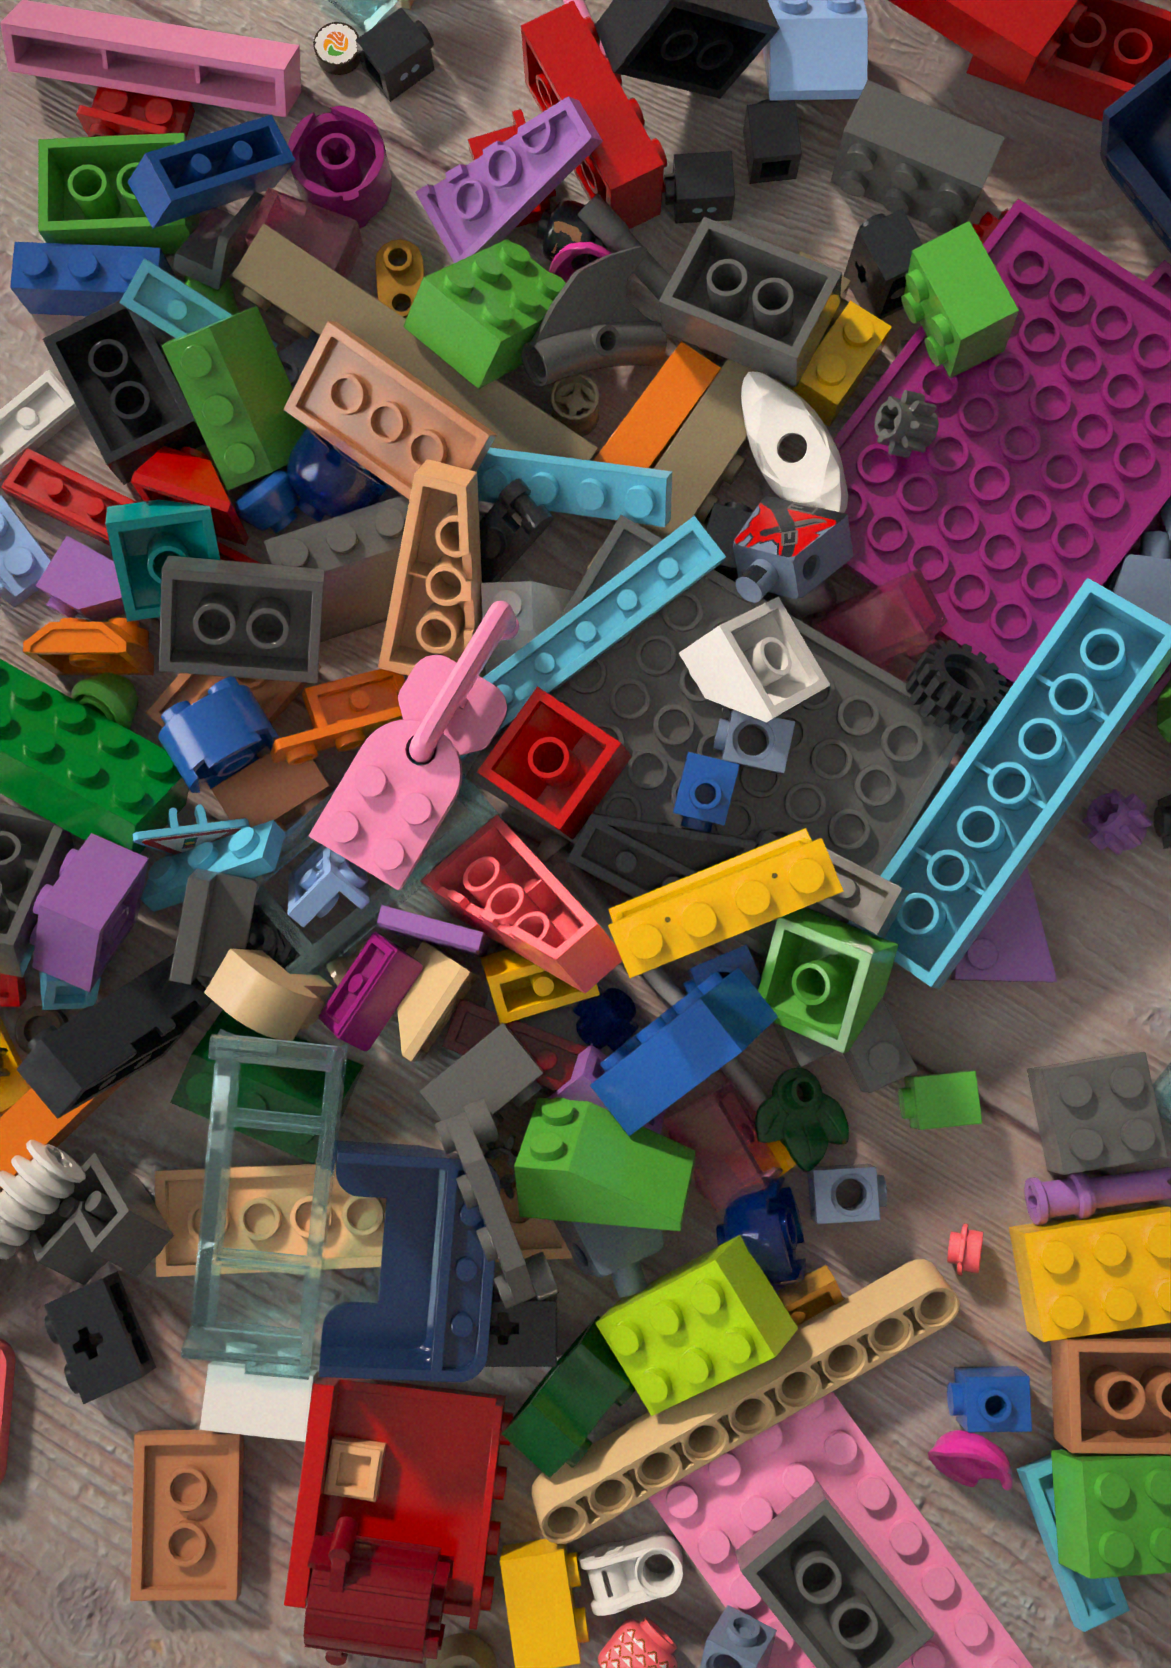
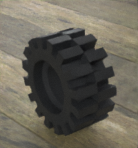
[905,640,1009,735]

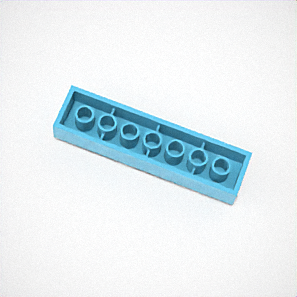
[847,578,1171,989]

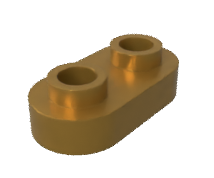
[375,239,425,319]

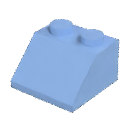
[763,0,868,101]

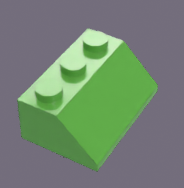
[162,306,318,491]

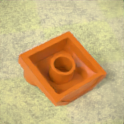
[23,618,154,675]

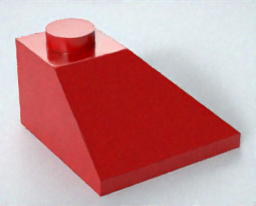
[131,446,249,546]

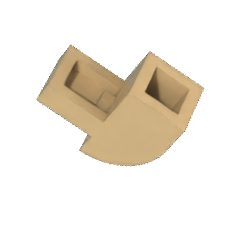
[204,949,333,1042]

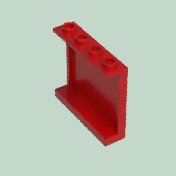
[284,1377,514,1630]

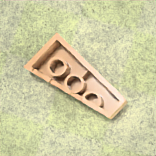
[378,459,486,678]

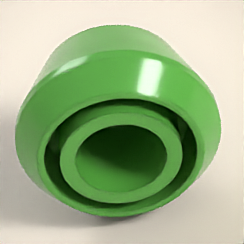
[71,673,138,730]

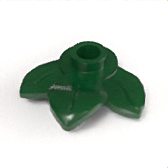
[755,1067,849,1172]

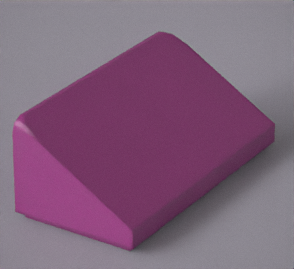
[318,931,423,1052]

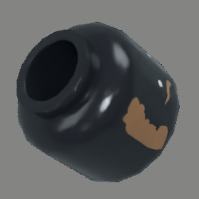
[537,199,607,271]

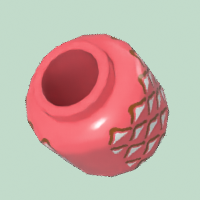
[598,1617,678,1668]

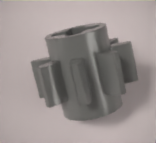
[874,390,939,458]

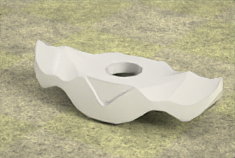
[741,372,848,513]

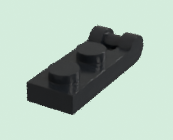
[479,478,554,583]

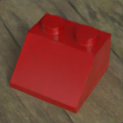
[477,686,632,840]

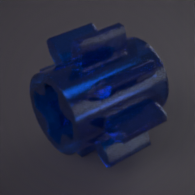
[573,985,639,1052]

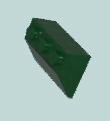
[170,1010,364,1164]

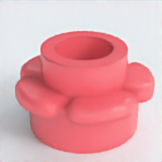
[947,1223,984,1276]

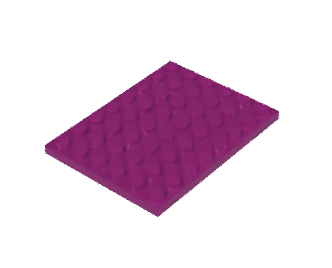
[833,199,1171,687]

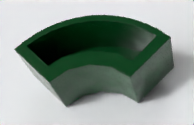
[502,1316,635,1478]

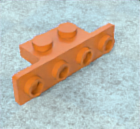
[270,669,405,765]

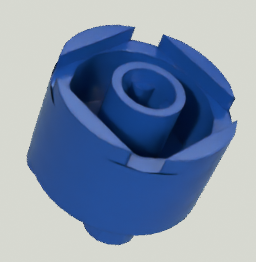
[158,677,280,793]

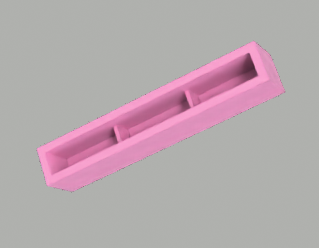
[0,0,301,117]

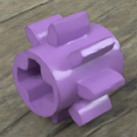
[1082,789,1152,855]

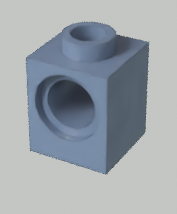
[713,709,795,774]
[807,1163,887,1224]
[700,1605,777,1668]

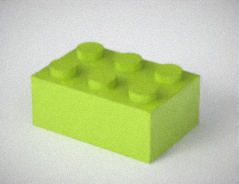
[595,1235,798,1416]

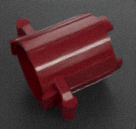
[303,1516,454,1666]

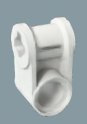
[578,1531,683,1616]

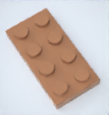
[283,321,497,500]

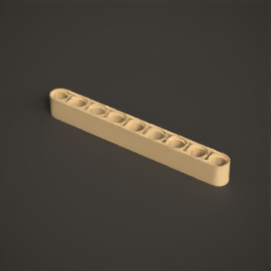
[531,1259,960,1544]

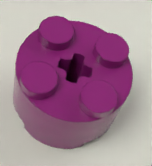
[288,106,392,229]

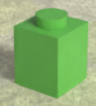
[898,1070,982,1130]

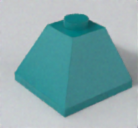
[105,500,220,622]

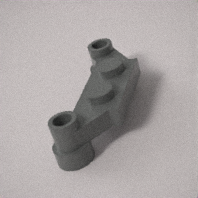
[434,1098,559,1309]

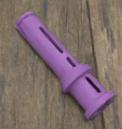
[1024,1167,1171,1225]

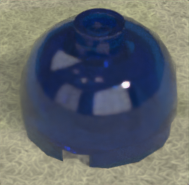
[287,427,388,522]
[716,1176,806,1285]

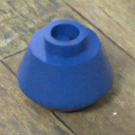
[234,470,299,533]

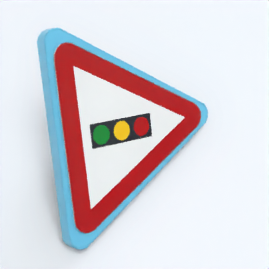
[133,804,250,856]

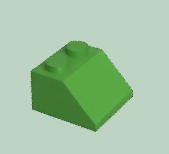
[758,908,899,1053]

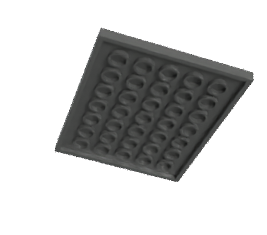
[465,515,966,958]

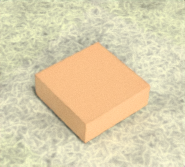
[324,1435,386,1502]

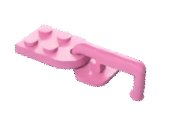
[309,601,519,890]

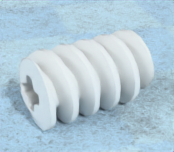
[0,1140,86,1260]

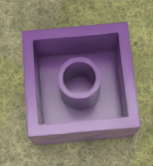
[30,833,149,992]

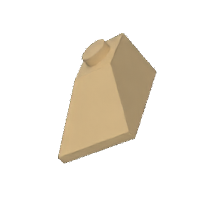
[397,941,478,1062]

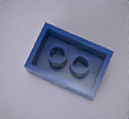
[590,967,778,1136]

